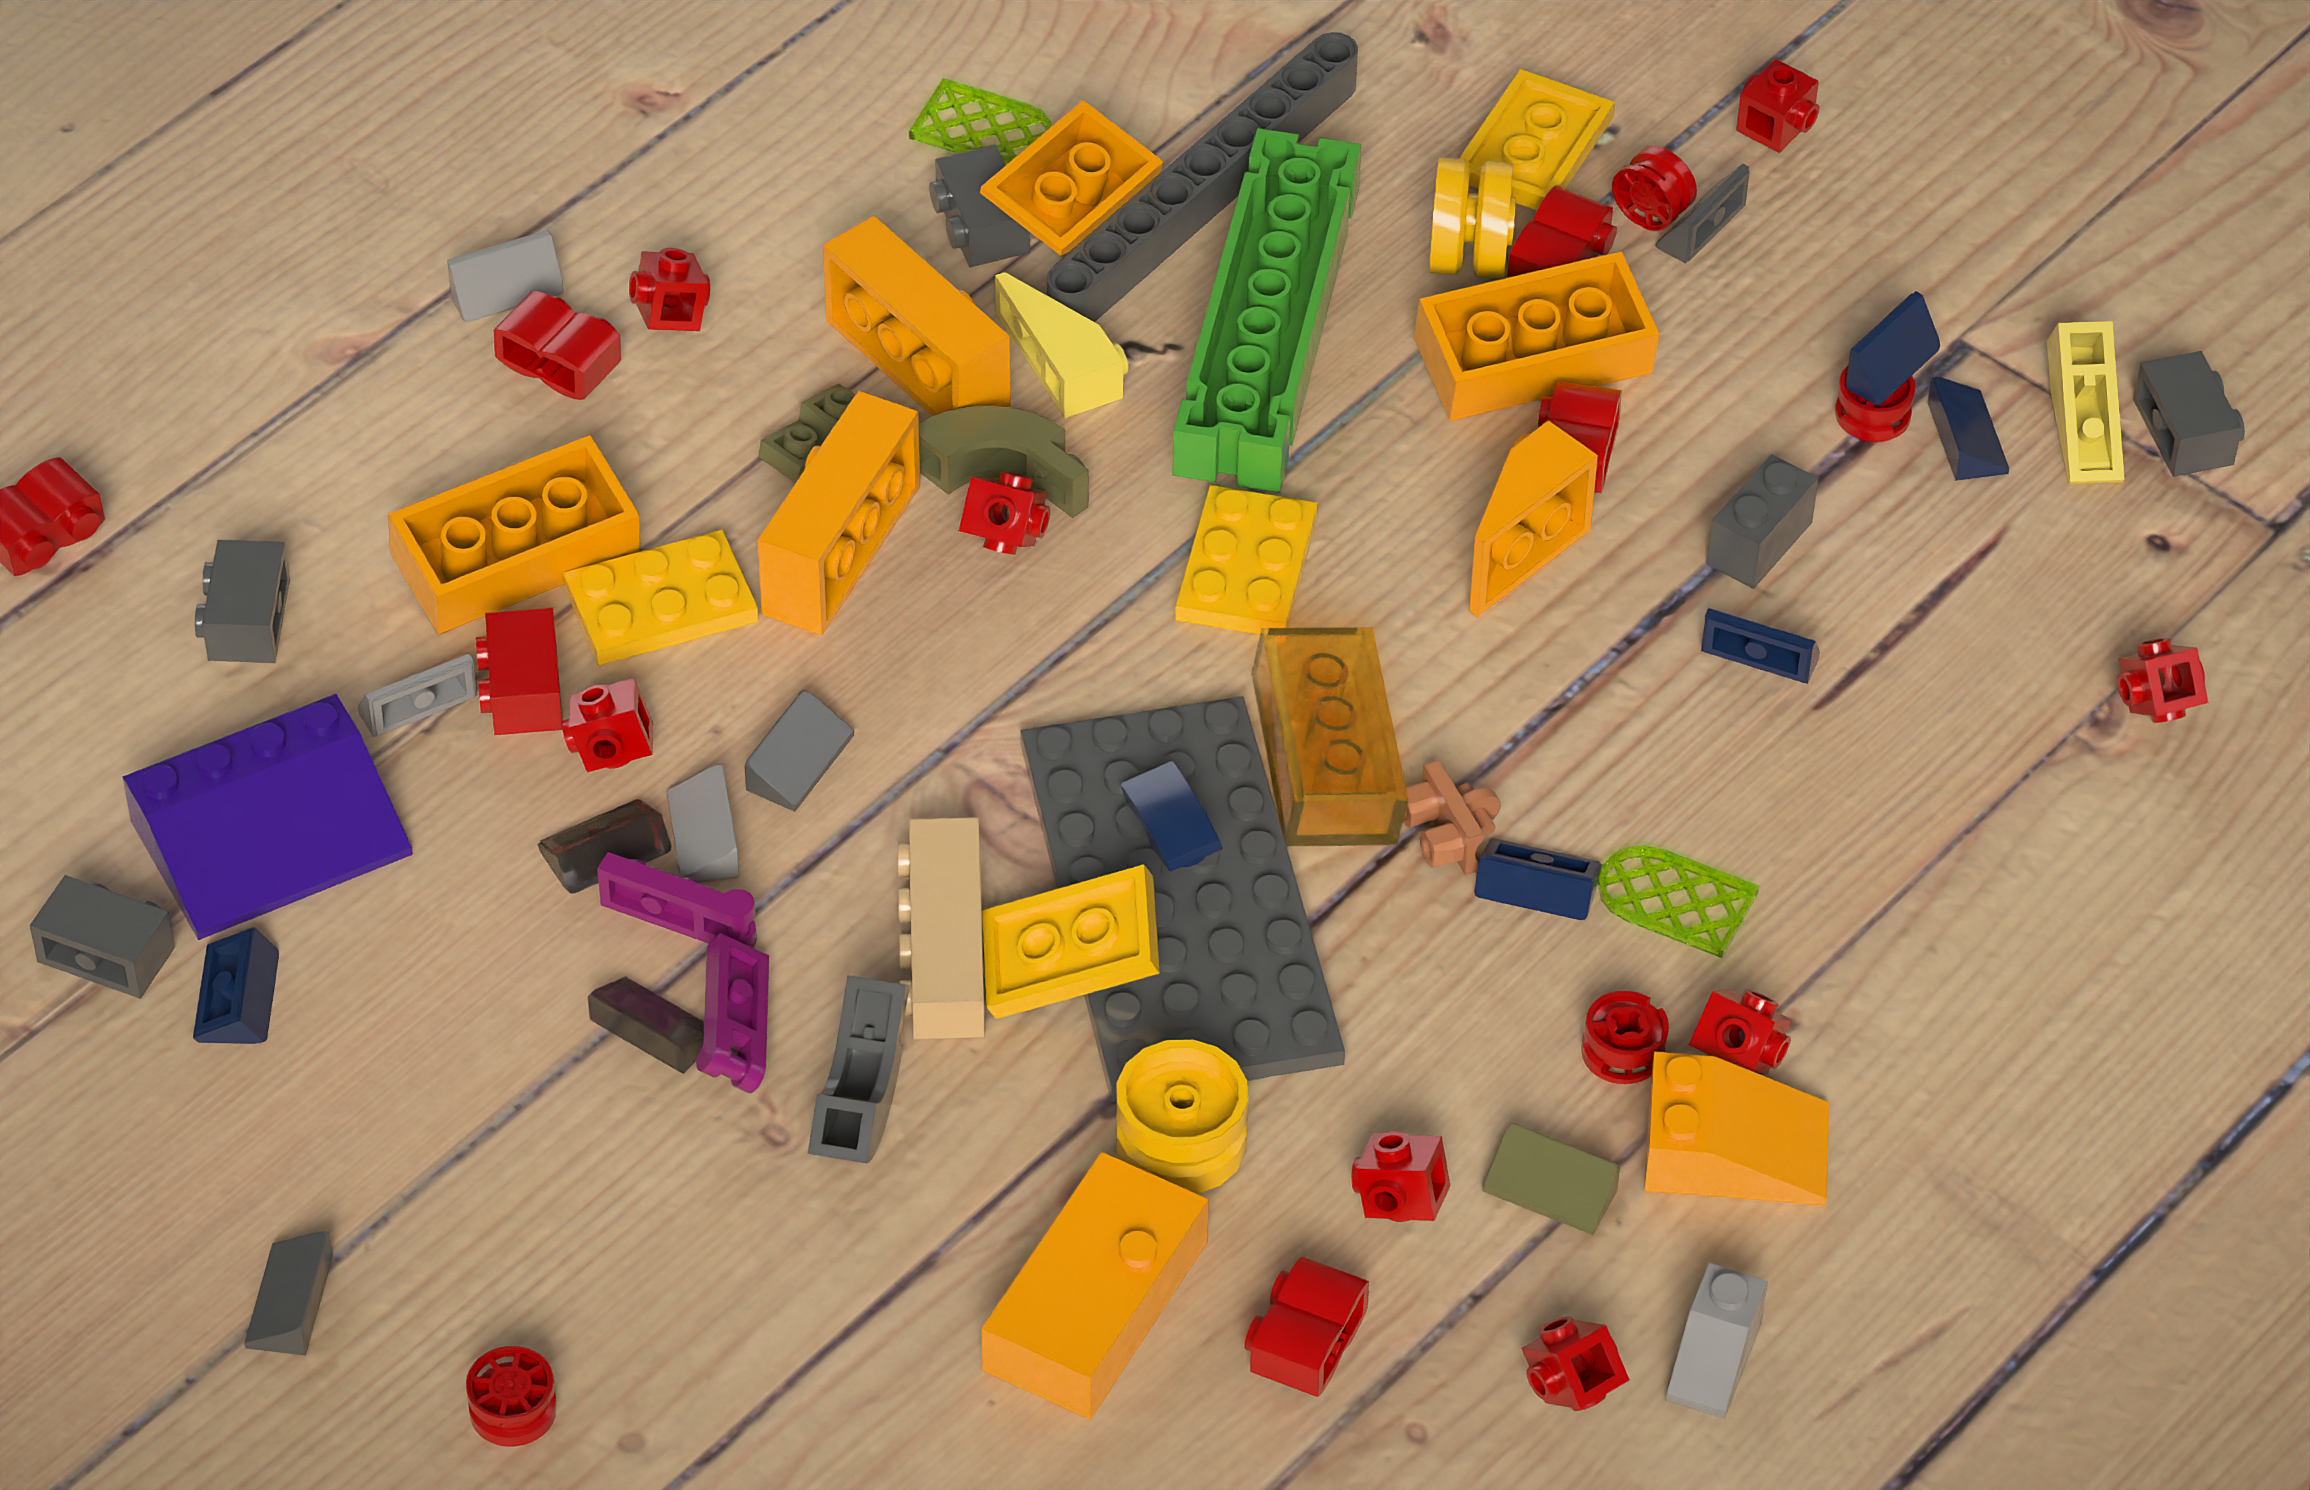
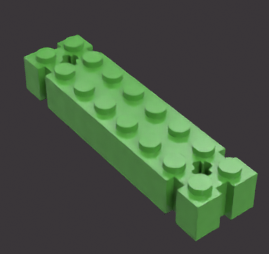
[1172,128,1361,493]

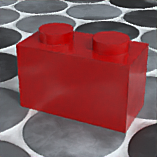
[476,608,562,735]

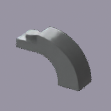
[807,975,909,1163]

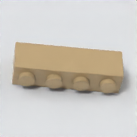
[898,817,984,1039]

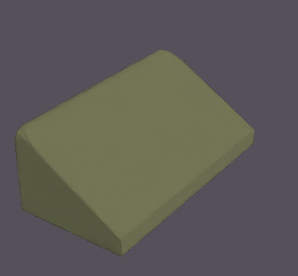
[1483,1123,1620,1235]

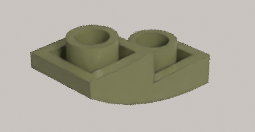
[758,384,855,483]

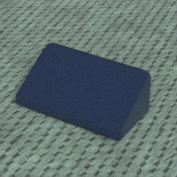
[1846,291,1940,405]
[1927,377,2009,481]
[1701,608,1820,684]
[1474,838,1603,920]
[193,927,279,1044]

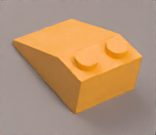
[980,100,1164,256]
[1469,420,1598,617]
[1644,1052,1829,1206]

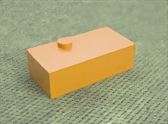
[823,216,1011,416]
[1413,251,1660,421]
[757,390,920,636]
[388,435,640,635]
[981,1152,1209,1420]

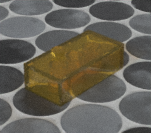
[1251,627,1409,847]

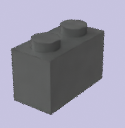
[929,144,1030,268]
[2133,351,2245,477]
[1707,454,1818,589]
[195,539,290,663]
[30,875,175,999]

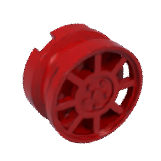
[1612,146,1697,231]
[1835,365,1916,442]
[1581,991,1669,1084]
[466,1346,556,1447]

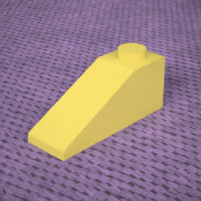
[995,272,1128,419]
[2047,321,2125,484]

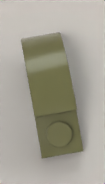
[919,406,1089,518]

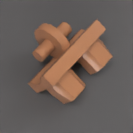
[1397,760,1501,875]

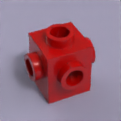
[1736,59,1820,153]
[629,248,710,331]
[958,471,1050,555]
[2117,638,2209,723]
[562,678,653,773]
[1688,989,1792,1074]
[1351,1131,1451,1222]
[1521,1316,1630,1411]

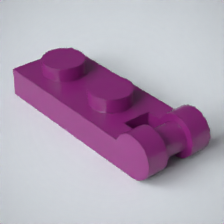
[597,852,757,948]
[696,933,769,1093]

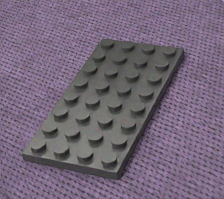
[1020,696,1345,1102]

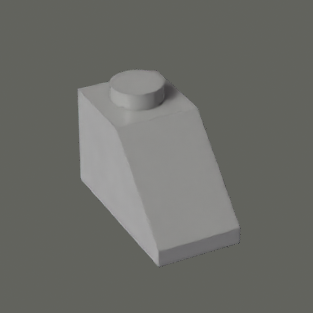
[1666,1263,1768,1419]

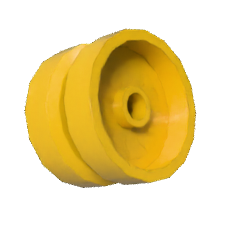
[1429,157,1516,279]
[1116,1039,1248,1194]

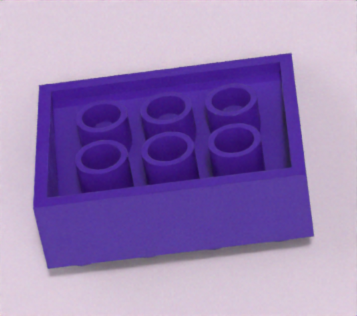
[122,694,413,940]

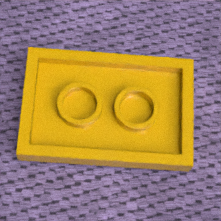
[1459,69,1615,210]
[1175,485,1318,639]
[563,529,758,666]
[982,864,1160,1019]

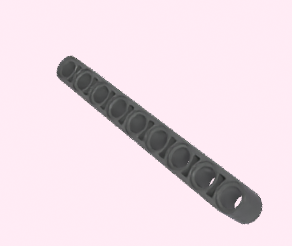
[1047,32,1358,322]

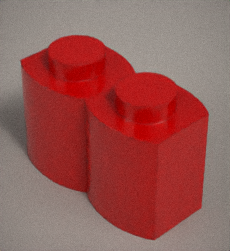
[1507,185,1617,278]
[494,291,621,400]
[1538,381,1622,493]
[0,457,105,576]
[1244,1256,1369,1397]

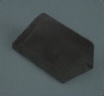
[537,799,671,894]
[588,976,704,1074]

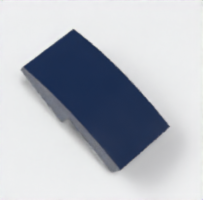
[1120,761,1223,872]

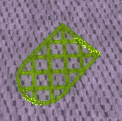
[909,78,1052,165]
[1598,846,1759,958]

